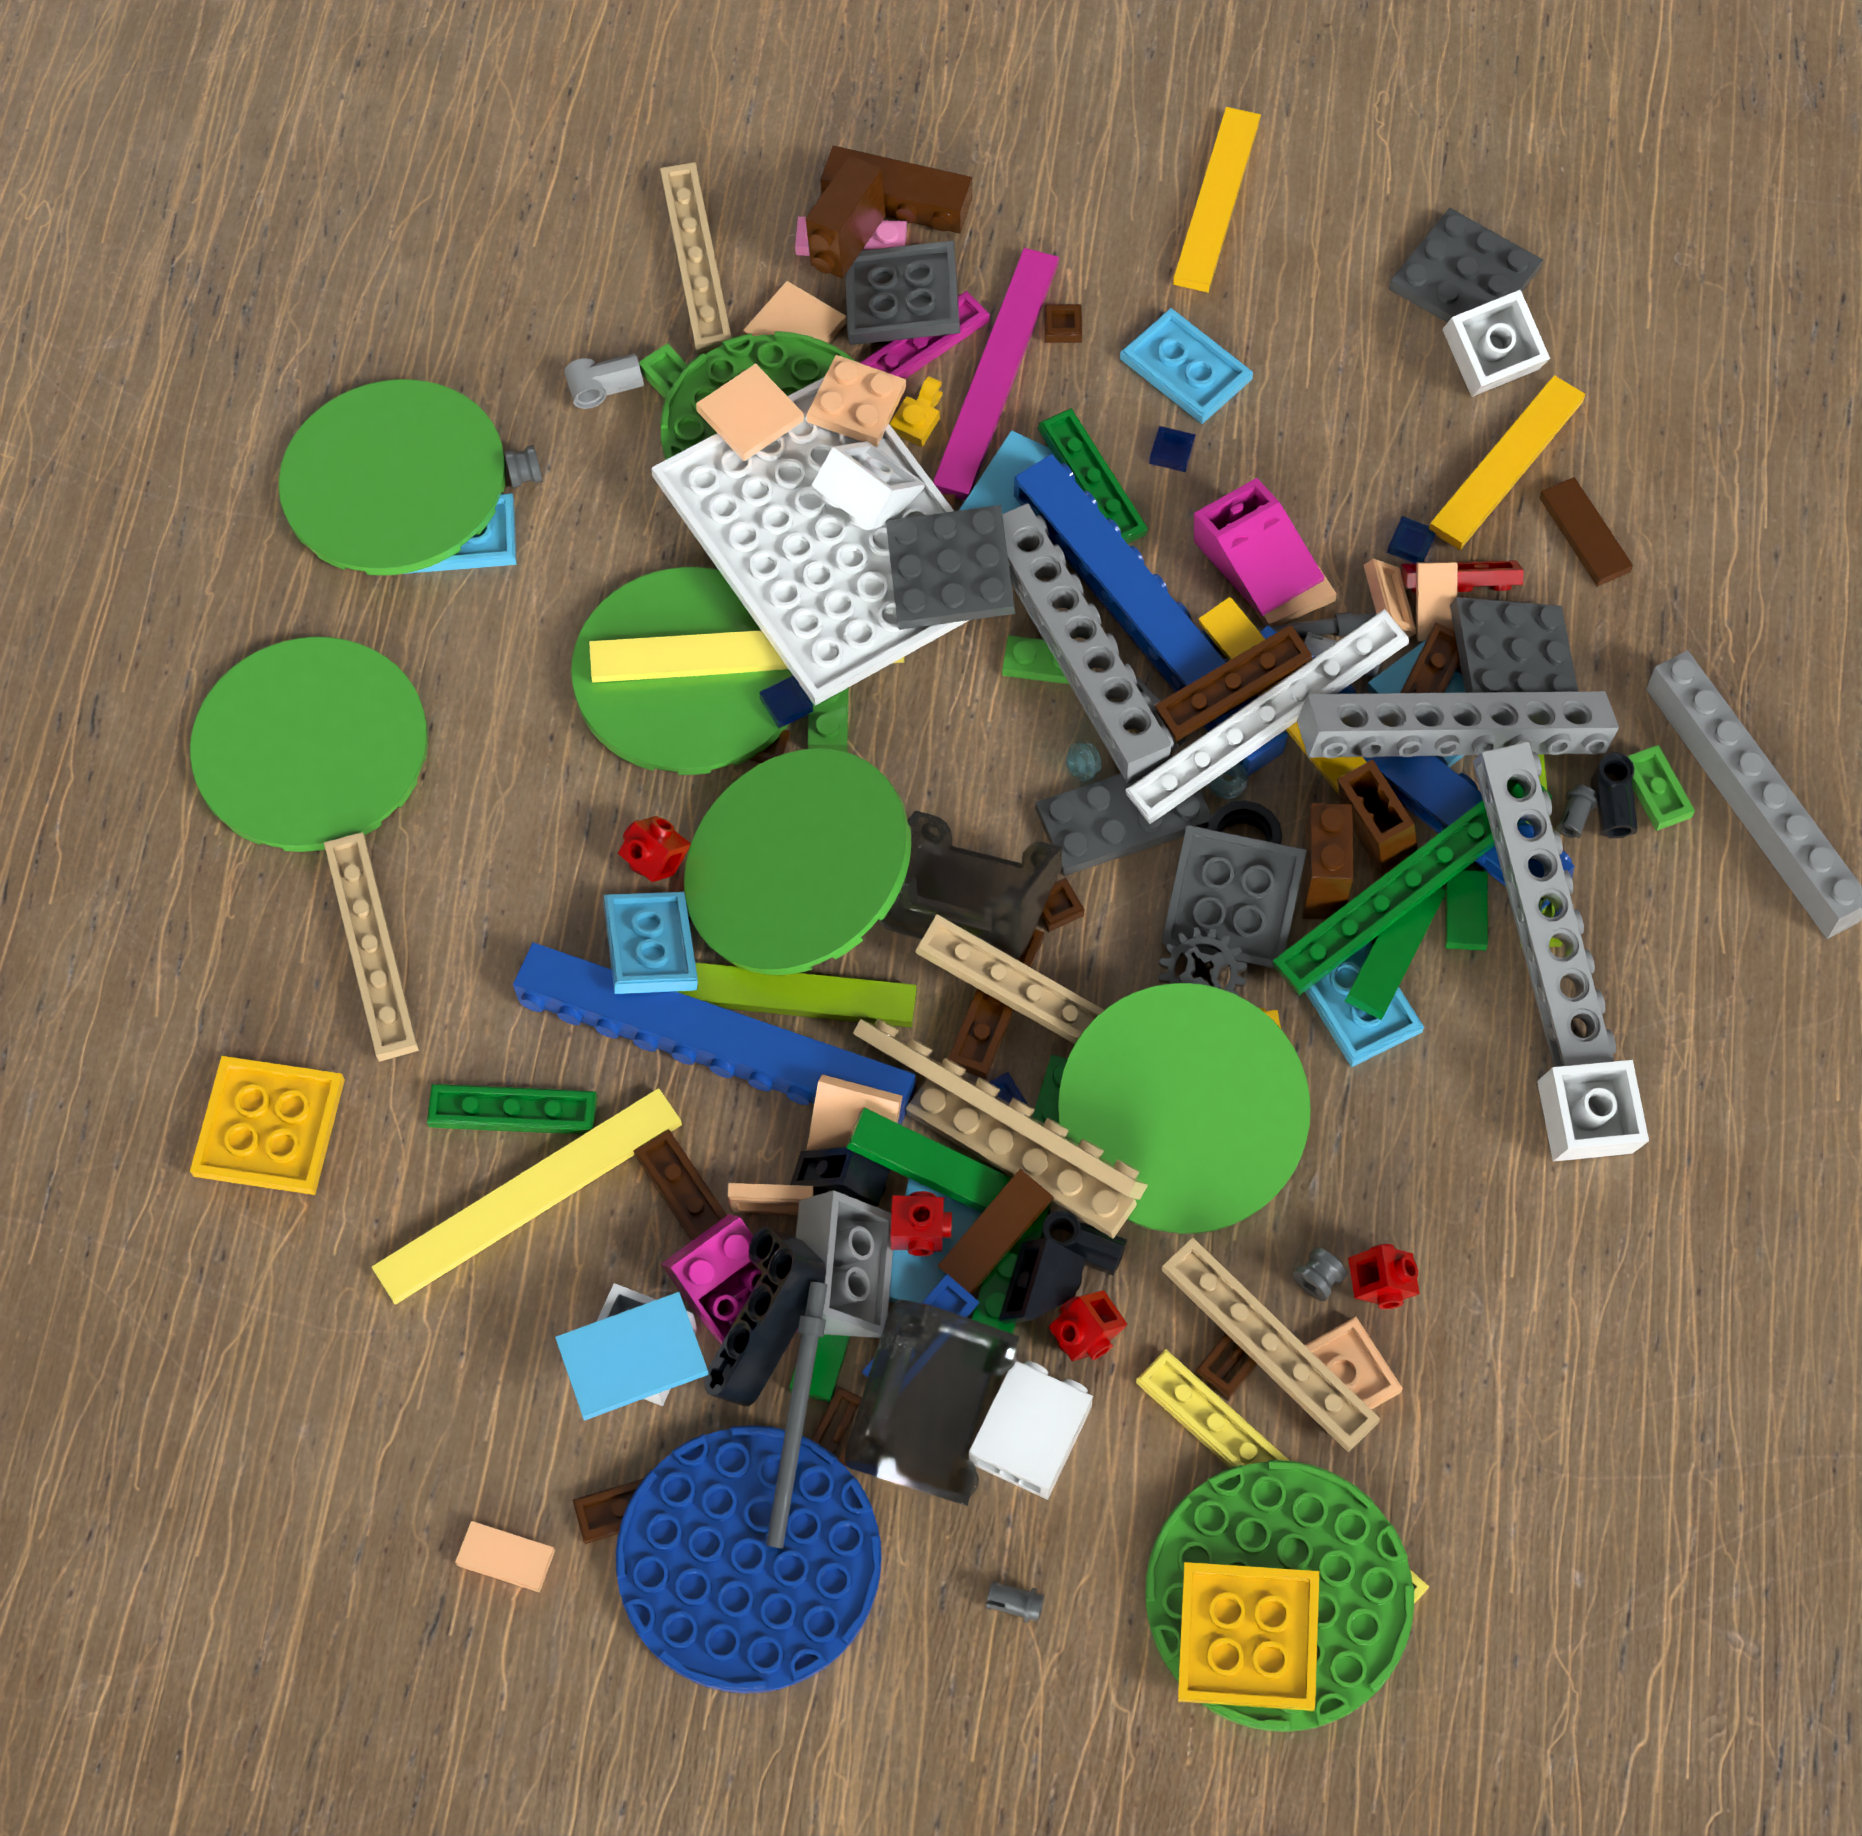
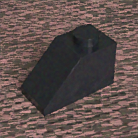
[790,1147,890,1206]
[998,1238,1086,1324]

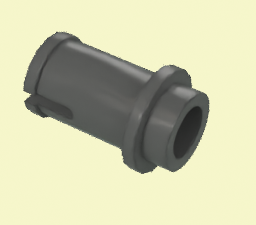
[1556,785,1598,838]
[986,1581,1045,1623]

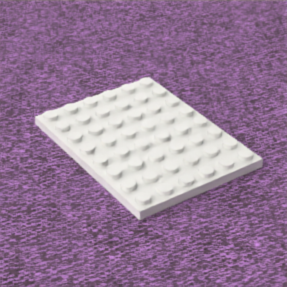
[651,377,1013,706]

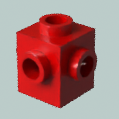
[617,816,691,882]
[890,1191,952,1256]
[1348,1244,1420,1309]
[1048,1290,1128,1362]

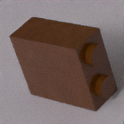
[805,155,886,279]
[1337,759,1418,876]
[1302,803,1353,919]

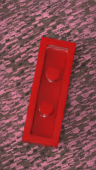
[1401,560,1524,593]

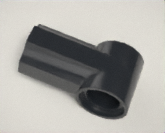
[1590,752,1638,839]
[1042,1210,1127,1276]

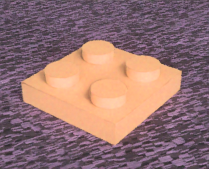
[807,355,906,447]

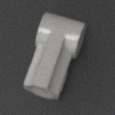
[564,353,644,409]

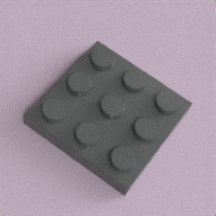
[1389,208,1543,323]
[845,241,960,345]
[886,505,1015,630]
[1450,597,1578,693]
[1161,825,1307,969]

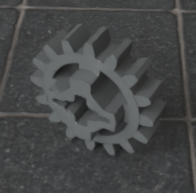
[1158,928,1247,997]

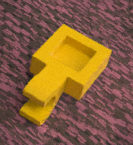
[890,376,943,447]

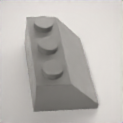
[796,1190,893,1338]

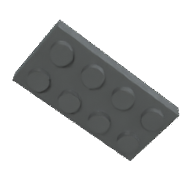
[1035,757,1212,876]

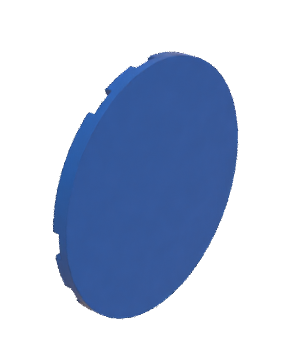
[616,1425,882,1694]

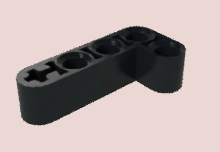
[704,1227,826,1407]

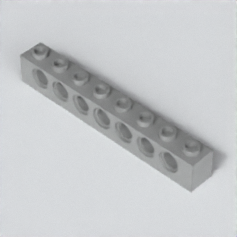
[1002,504,1174,783]
[1297,691,1619,758]
[1473,742,1616,1067]

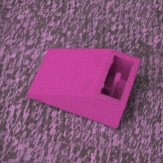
[1194,478,1324,617]
[661,1214,798,1345]

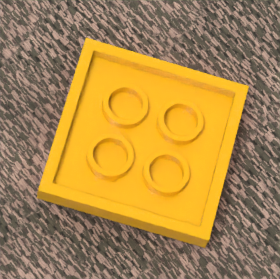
[190,1056,345,1195]
[1178,1562,1319,1711]

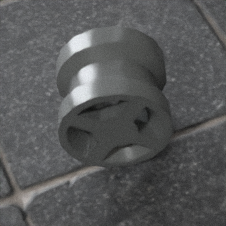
[504,445,543,488]
[1293,1247,1347,1301]

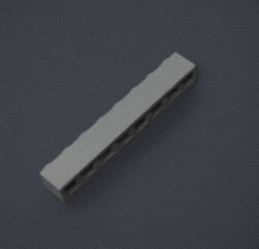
[1646,650,1862,939]

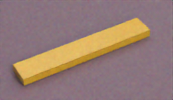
[1173,107,1261,293]
[1428,375,1586,550]
[1198,597,1366,796]

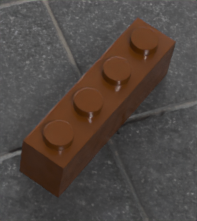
[820,145,972,234]

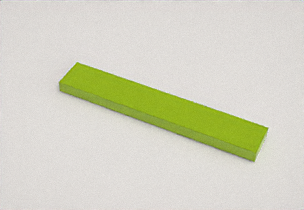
[676,962,917,1028]

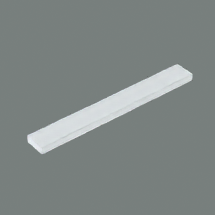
[1126,609,1409,824]

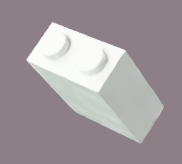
[969,1360,1093,1500]

